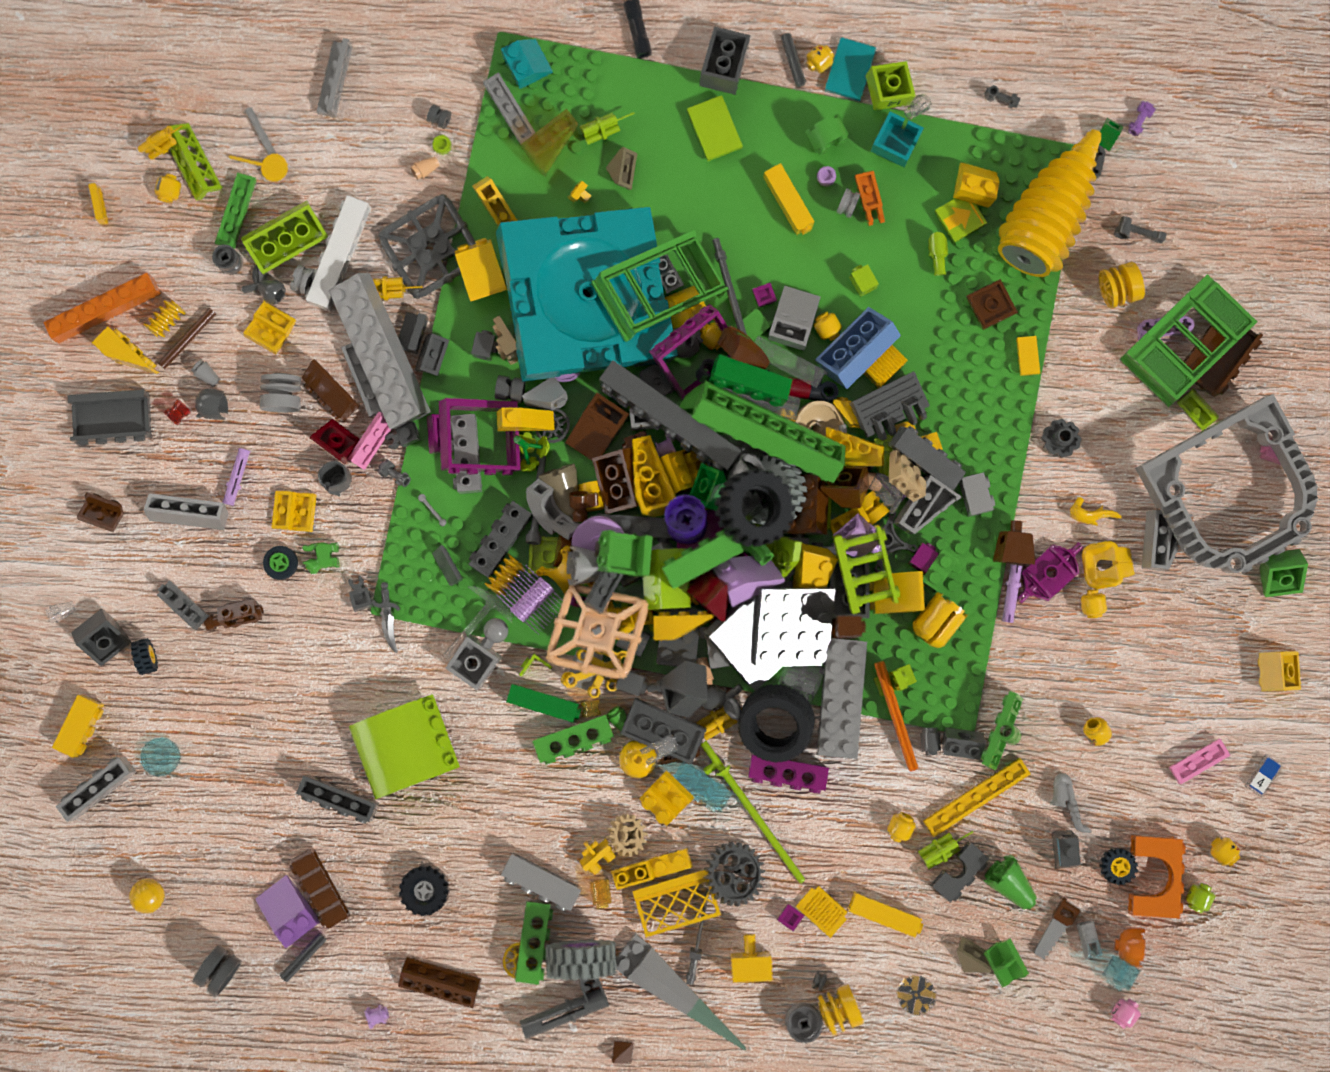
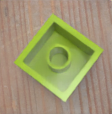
[866,61,916,111]

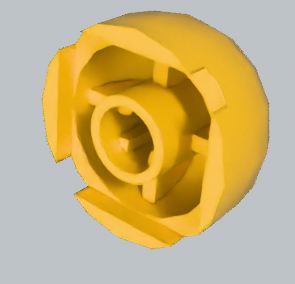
[619,740,657,779]

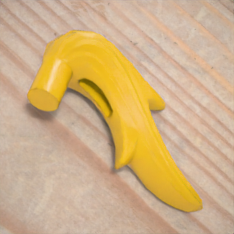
[1070,497,1121,526]

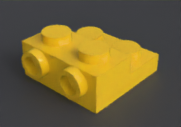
[639,770,695,826]

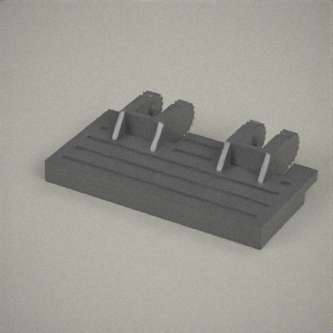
[849,371,930,441]

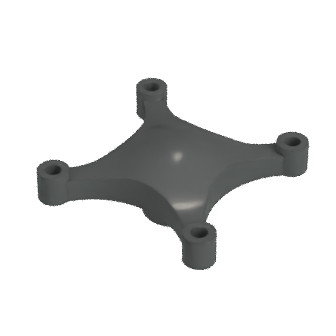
[874,510,917,573]

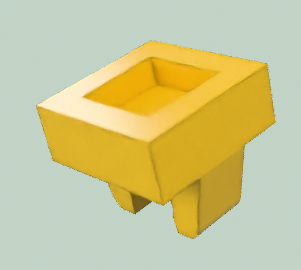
[568,181,591,203]

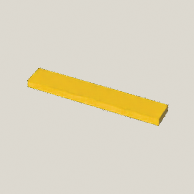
[922,757,1031,837]

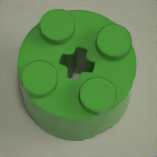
[805,114,849,156]

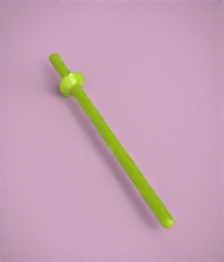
[700,741,805,883]

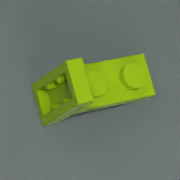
[873,664,917,697]

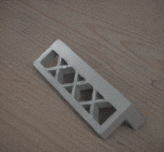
[316,38,353,118]

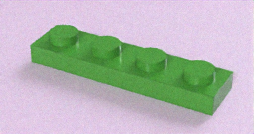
[215,172,257,249]

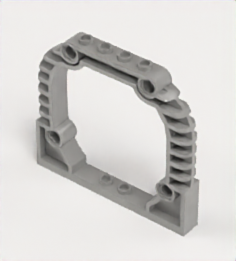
[1135,394,1318,574]

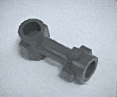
[984,85,1020,109]
[377,459,411,487]

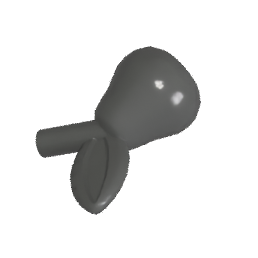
[242,265,286,304]
[702,684,744,720]

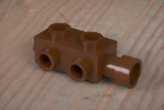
[204,598,264,631]

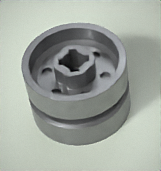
[785,1002,823,1043]

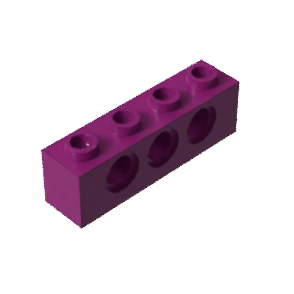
[748,754,829,794]

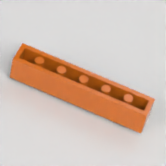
[43,273,161,343]

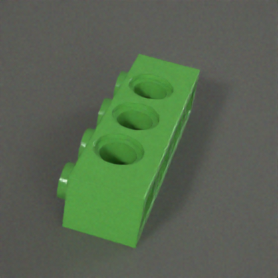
[533,714,614,765]
[515,901,553,985]

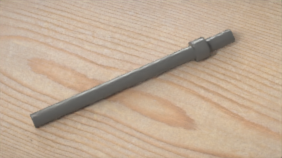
[712,238,747,335]

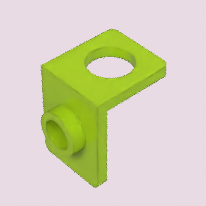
[519,654,553,677]

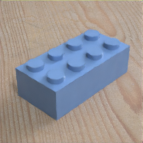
[815,307,901,389]

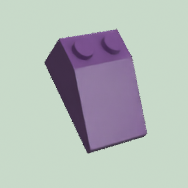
[255,875,320,949]

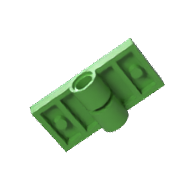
[981,691,1023,771]

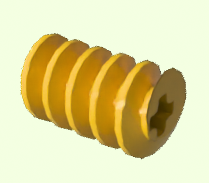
[143,298,186,338]
[484,554,525,596]

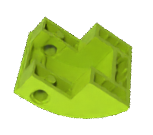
[348,694,460,800]

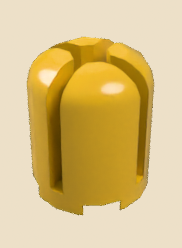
[912,592,968,648]

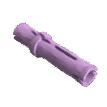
[222,448,251,506]
[1001,564,1023,623]

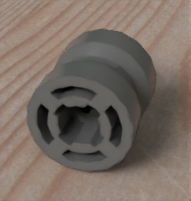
[426,104,452,129]

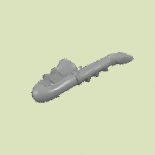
[1050,773,1092,833]

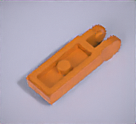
[854,170,885,226]

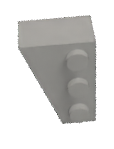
[893,475,961,534]
[1142,510,1193,571]

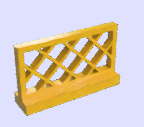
[632,870,721,938]

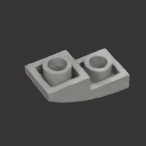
[659,254,684,294]

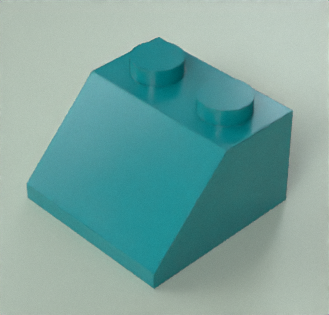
[501,39,553,89]

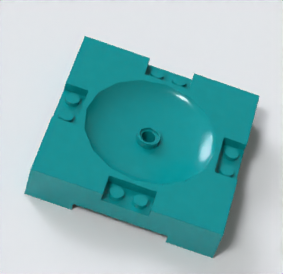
[496,207,678,382]

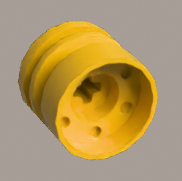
[1098,261,1145,309]
[817,984,864,1036]

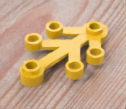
[561,649,627,698]

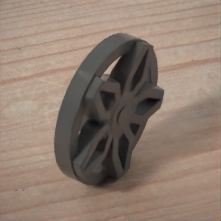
[535,408,570,443]

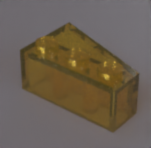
[521,109,578,177]

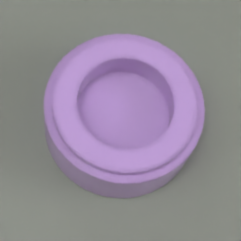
[817,166,836,187]

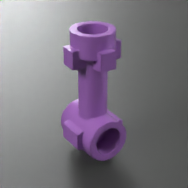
[1128,101,1156,136]

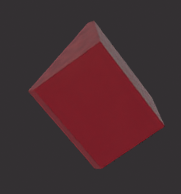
[310,418,360,464]
[686,570,728,622]

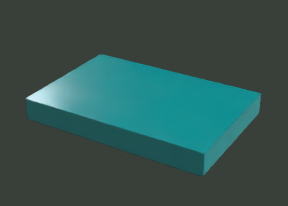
[824,37,876,102]

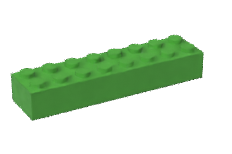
[692,381,846,483]

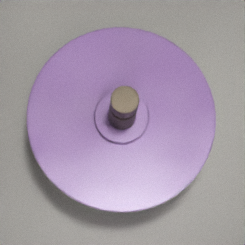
[572,516,625,557]

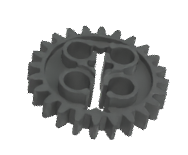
[704,842,765,906]

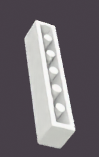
[305,195,371,312]

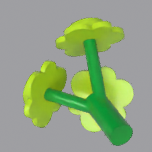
[514,432,550,472]

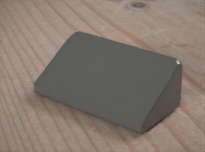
[433,545,463,586]

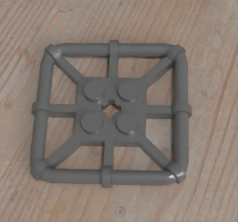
[378,194,476,299]

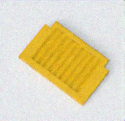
[795,886,848,938]

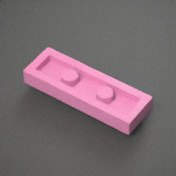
[348,411,391,470]
[1169,738,1231,784]

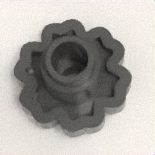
[1041,419,1082,458]

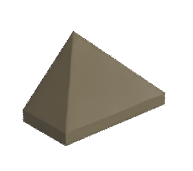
[606,147,637,190]
[956,936,992,973]

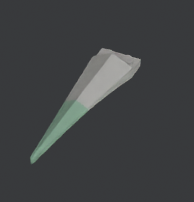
[616,933,746,1050]

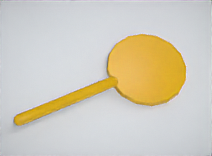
[229,154,288,182]

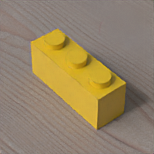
[52,695,104,758]

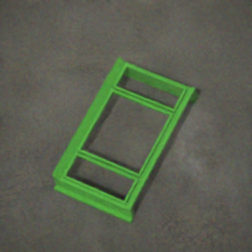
[591,230,728,342]

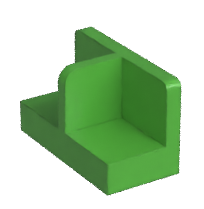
[984,938,1029,987]

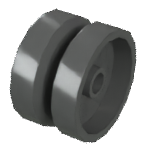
[192,945,242,998]

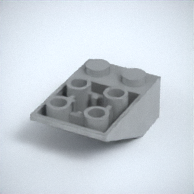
[768,286,820,351]

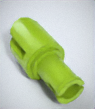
[928,232,948,276]

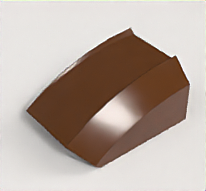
[717,326,770,369]

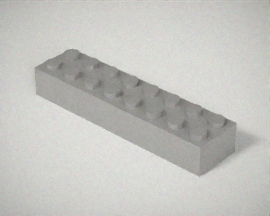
[328,273,431,429]

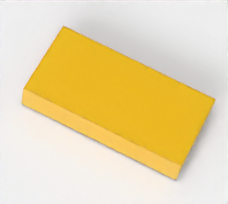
[88,183,109,225]
[1016,336,1040,376]

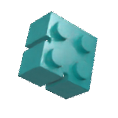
[871,111,924,168]

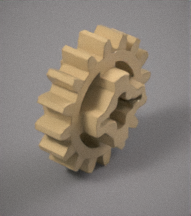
[606,814,648,857]

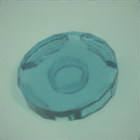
[140,737,181,776]

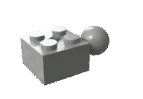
[445,618,508,690]

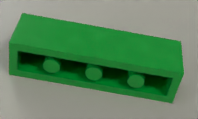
[709,354,793,407]

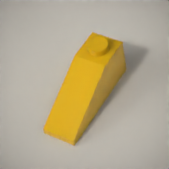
[472,176,517,226]
[496,408,554,431]

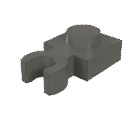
[385,422,421,450]
[348,576,374,612]

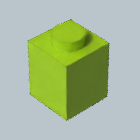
[849,264,879,297]

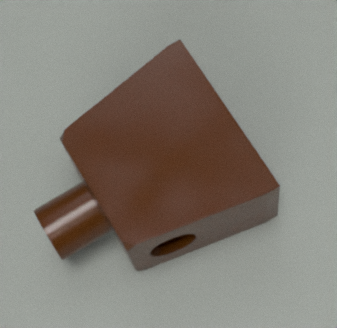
[993,520,1035,565]

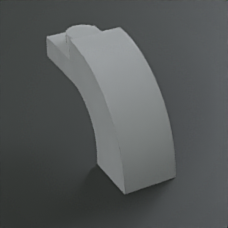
[526,479,580,540]

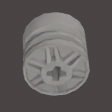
[260,373,301,413]

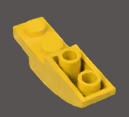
[611,848,693,890]

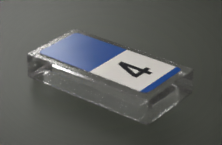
[1245,754,1284,798]

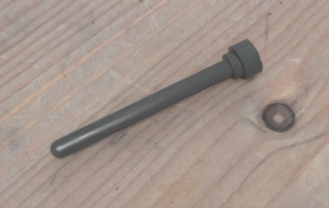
[526,456,546,545]

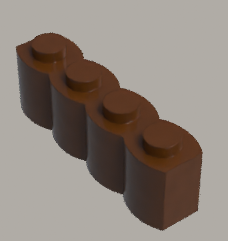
[290,848,351,929]

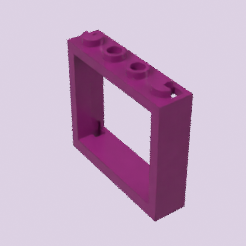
[649,304,744,401]
[439,398,520,476]

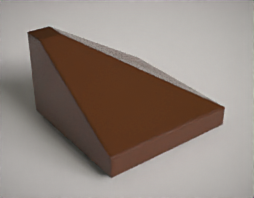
[612,1040,634,1063]

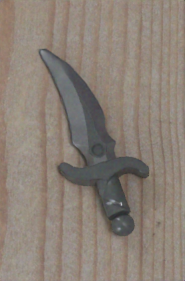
[372,582,400,653]

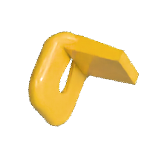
[1082,541,1135,589]

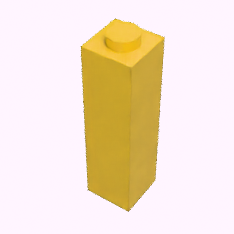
[763,163,815,235]
[847,892,923,938]

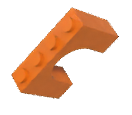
[1128,835,1186,919]

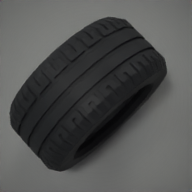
[738,684,815,762]

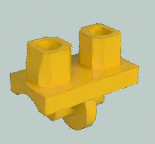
[579,838,616,875]

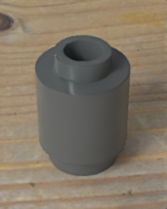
[920,728,941,755]

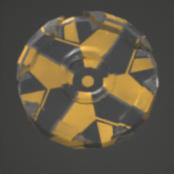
[897,975,936,1016]

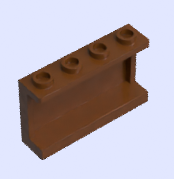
[1183,325,1264,397]

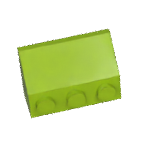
[643,548,690,610]

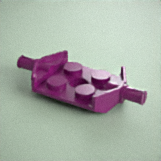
[1017,542,1083,604]

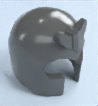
[673,328,703,358]
[195,389,228,420]
[318,461,352,497]

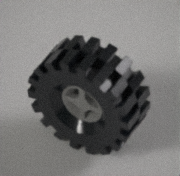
[399,865,450,916]

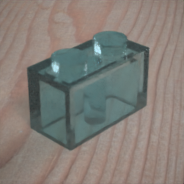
[1102,955,1141,991]

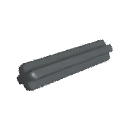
[781,33,806,87]
[280,933,326,982]

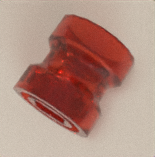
[164,399,191,425]

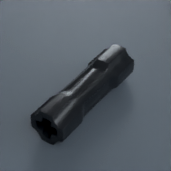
[624,0,652,59]

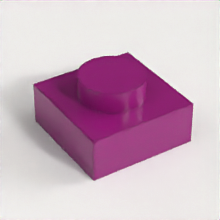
[752,283,777,308]
[777,904,804,931]

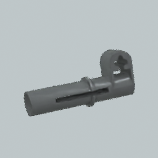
[520,978,609,1039]

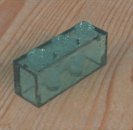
[673,761,733,813]

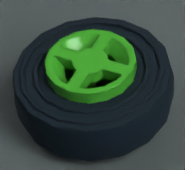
[263,546,298,580]

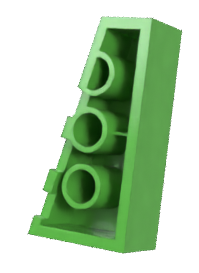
[661,529,743,589]

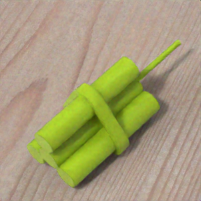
[580,112,635,145]
[918,831,973,870]

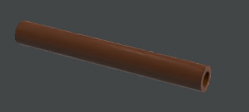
[158,308,216,369]

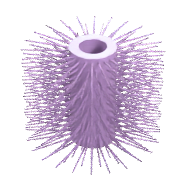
[497,565,563,635]

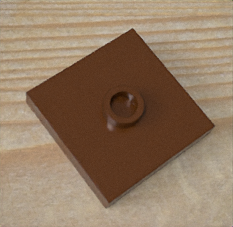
[966,279,1018,330]

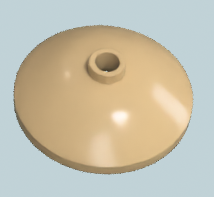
[794,401,844,436]

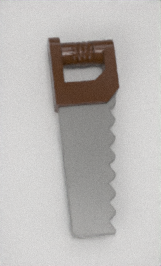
[1034,897,1080,960]

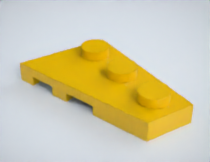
[826,427,884,466]

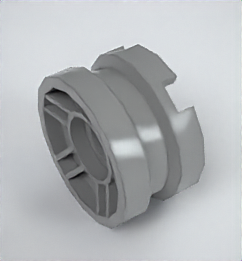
[836,188,860,218]
[290,265,315,295]

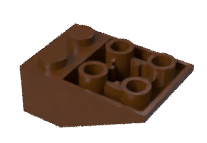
[565,393,629,461]

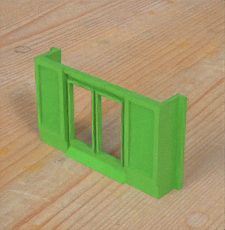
[1119,274,1258,407]

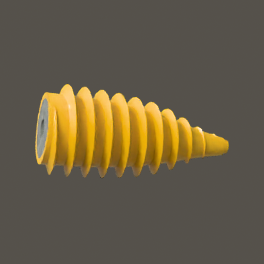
[998,129,1101,277]

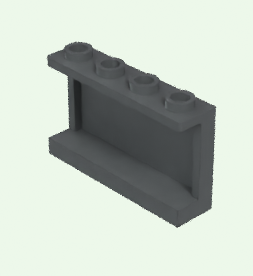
[68,389,152,446]

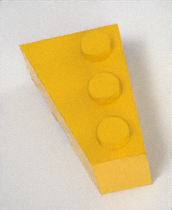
[793,543,838,588]

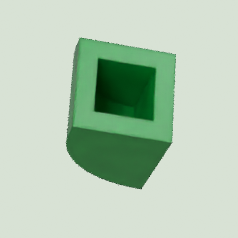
[1099,118,1124,152]

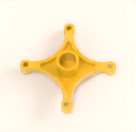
[536,546,595,596]

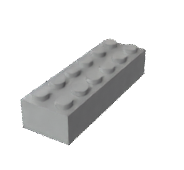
[816,638,867,759]

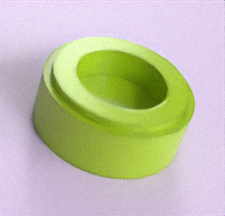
[432,135,452,155]

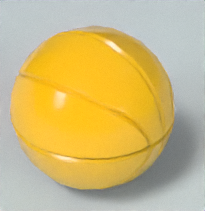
[129,879,165,914]

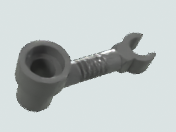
[1114,216,1167,244]

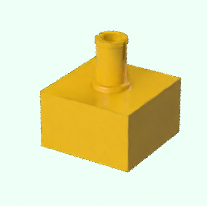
[730,934,773,983]

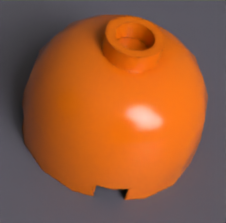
[1114,927,1145,968]

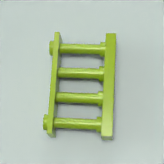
[832,525,900,614]

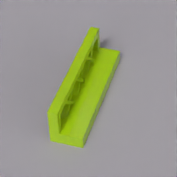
[169,123,222,201]

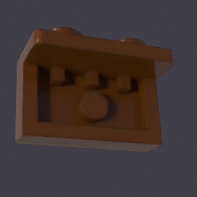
[77,492,124,532]

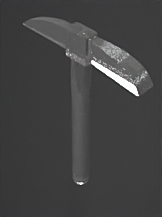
[444,586,513,659]

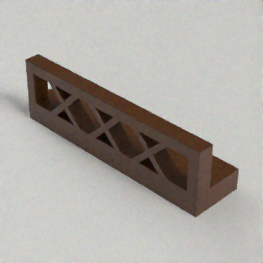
[398,957,481,1008]

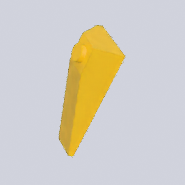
[632,435,675,517]

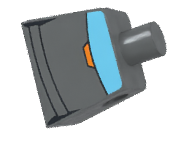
[1052,830,1081,869]

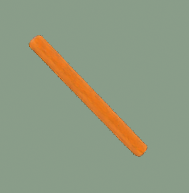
[875,661,918,771]

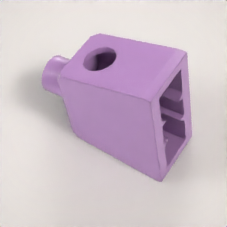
[833,514,880,557]

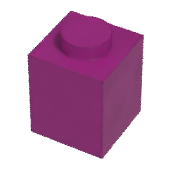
[908,543,939,574]

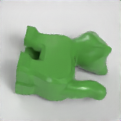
[302,542,340,575]

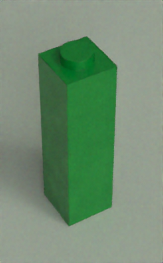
[506,684,582,723]

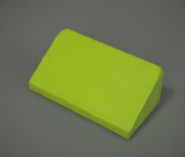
[1177,388,1219,431]

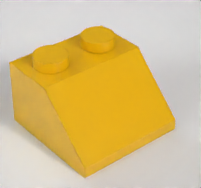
[953,162,1000,208]
[1257,651,1301,692]

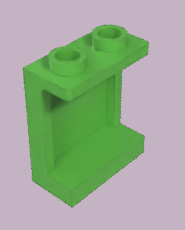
[597,530,653,577]

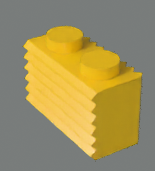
[863,345,908,388]

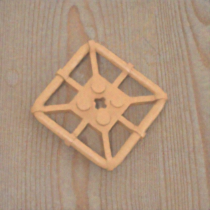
[546,585,649,679]

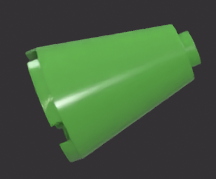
[984,855,1037,909]

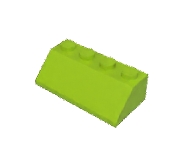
[241,200,328,274]

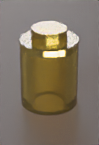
[590,879,612,909]

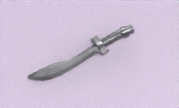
[686,889,709,985]

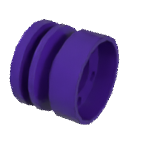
[664,495,708,545]

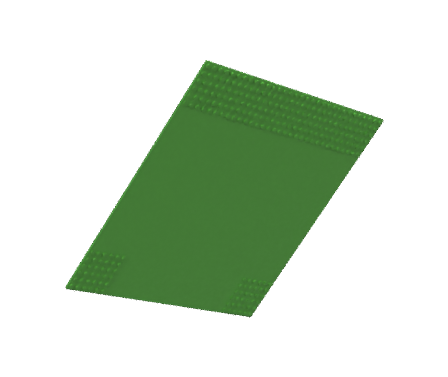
[371,32,1073,731]

